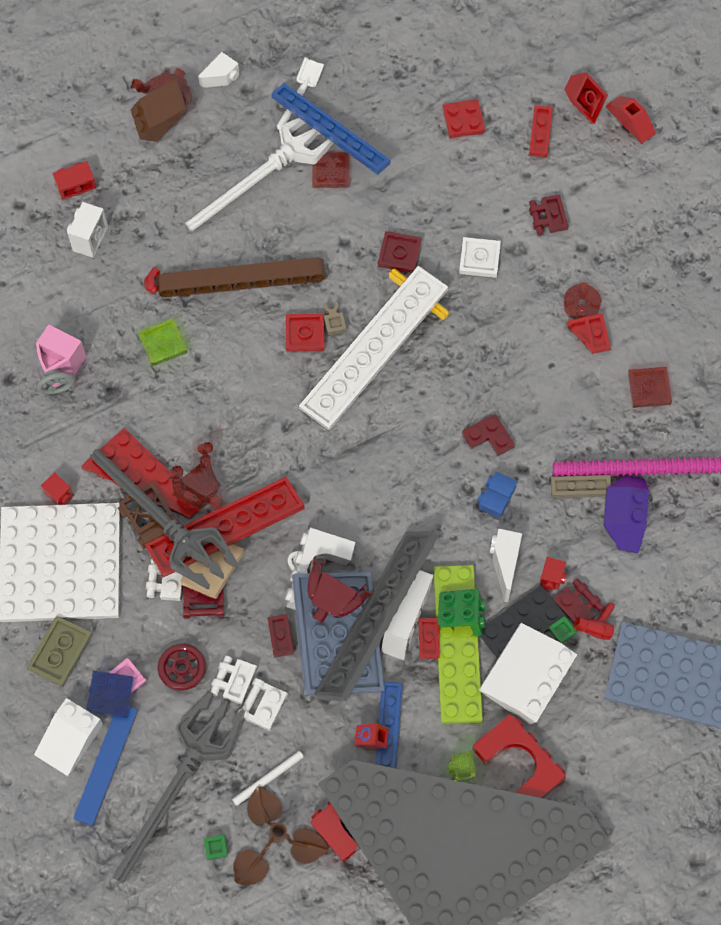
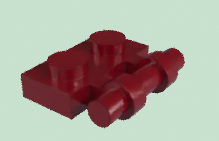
[529,194,568,236]
[553,578,605,624]

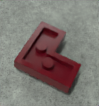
[462,413,515,456]

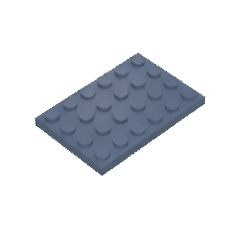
[292,572,384,696]
[604,622,721,729]

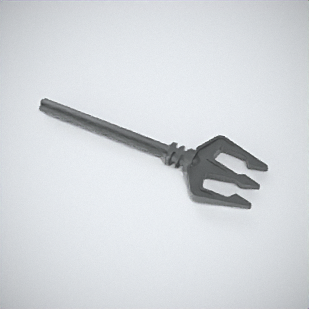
[90,449,238,589]
[112,692,245,884]

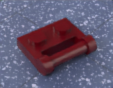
[183,586,224,619]

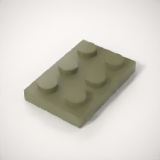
[27,616,93,687]

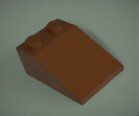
[130,80,187,142]

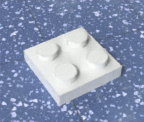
[459,237,501,278]

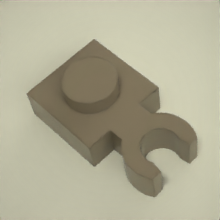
[324,301,347,336]

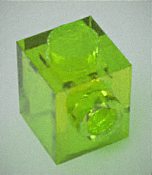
[448,751,476,780]

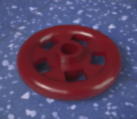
[157,644,206,691]

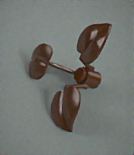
[233,786,329,886]

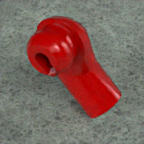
[144,267,161,294]

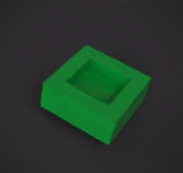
[548,616,577,644]
[204,835,228,861]

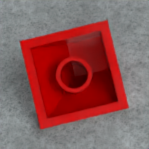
[564,72,608,124]

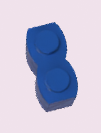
[477,471,518,519]

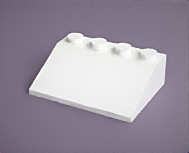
[479,623,577,725]

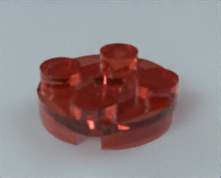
[563,282,602,319]

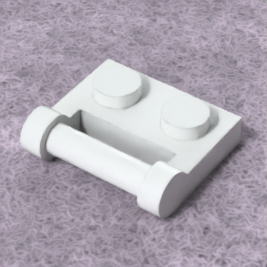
[238,678,288,731]

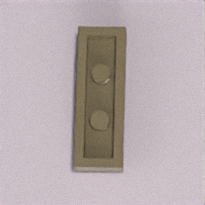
[551,475,611,498]

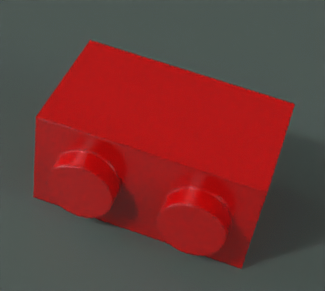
[52,161,97,200]

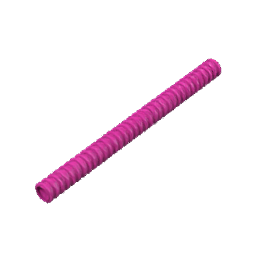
[553,456,721,477]

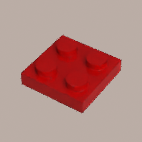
[442,99,485,139]
[286,313,324,352]

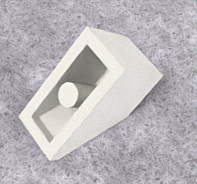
[198,52,239,88]

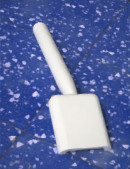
[277,58,324,130]

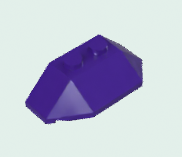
[603,475,649,553]

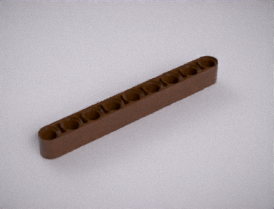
[158,257,326,298]

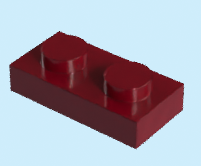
[267,614,294,658]

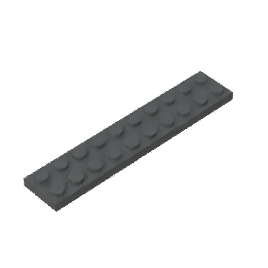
[314,531,438,702]

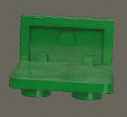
[438,589,486,637]

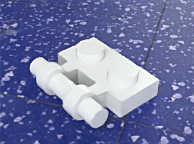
[145,558,183,601]
[210,656,257,705]

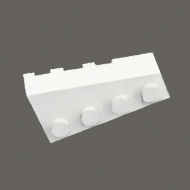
[381,570,434,660]

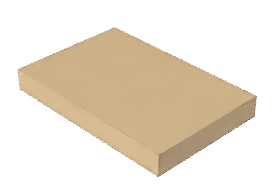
[180,544,245,599]

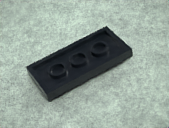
[480,585,566,659]

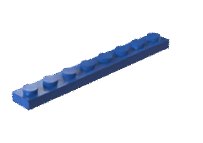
[272,83,390,175]

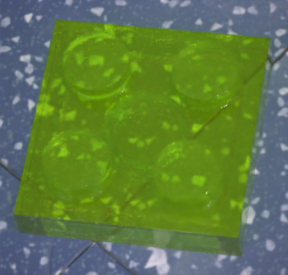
[138,318,188,367]

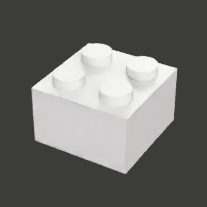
[67,202,108,258]

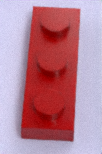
[529,105,553,158]

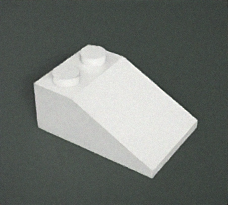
[490,529,522,602]
[34,698,103,777]

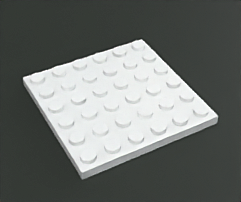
[0,503,120,622]

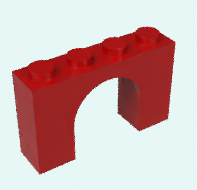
[472,714,566,799]
[310,801,359,863]

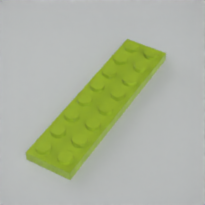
[433,565,482,724]

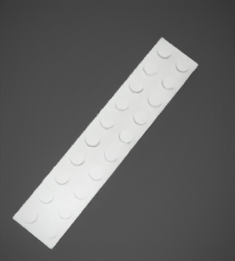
[299,266,448,430]

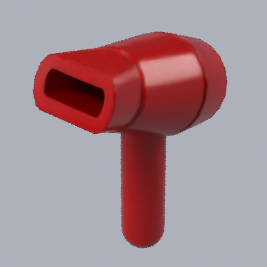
[574,602,615,640]

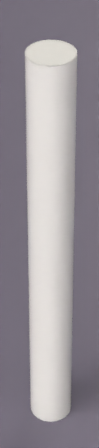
[232,751,304,806]

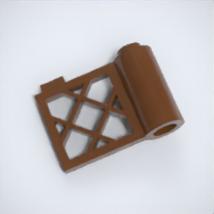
[118,482,176,550]

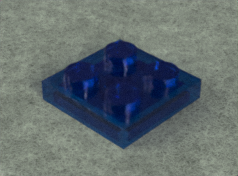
[86,671,134,718]

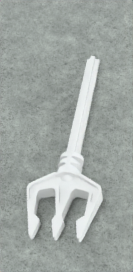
[185,118,333,231]

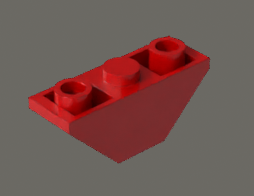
[606,96,656,144]

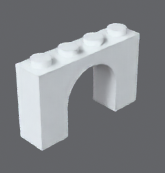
[285,528,355,609]

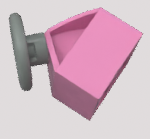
[36,324,87,394]

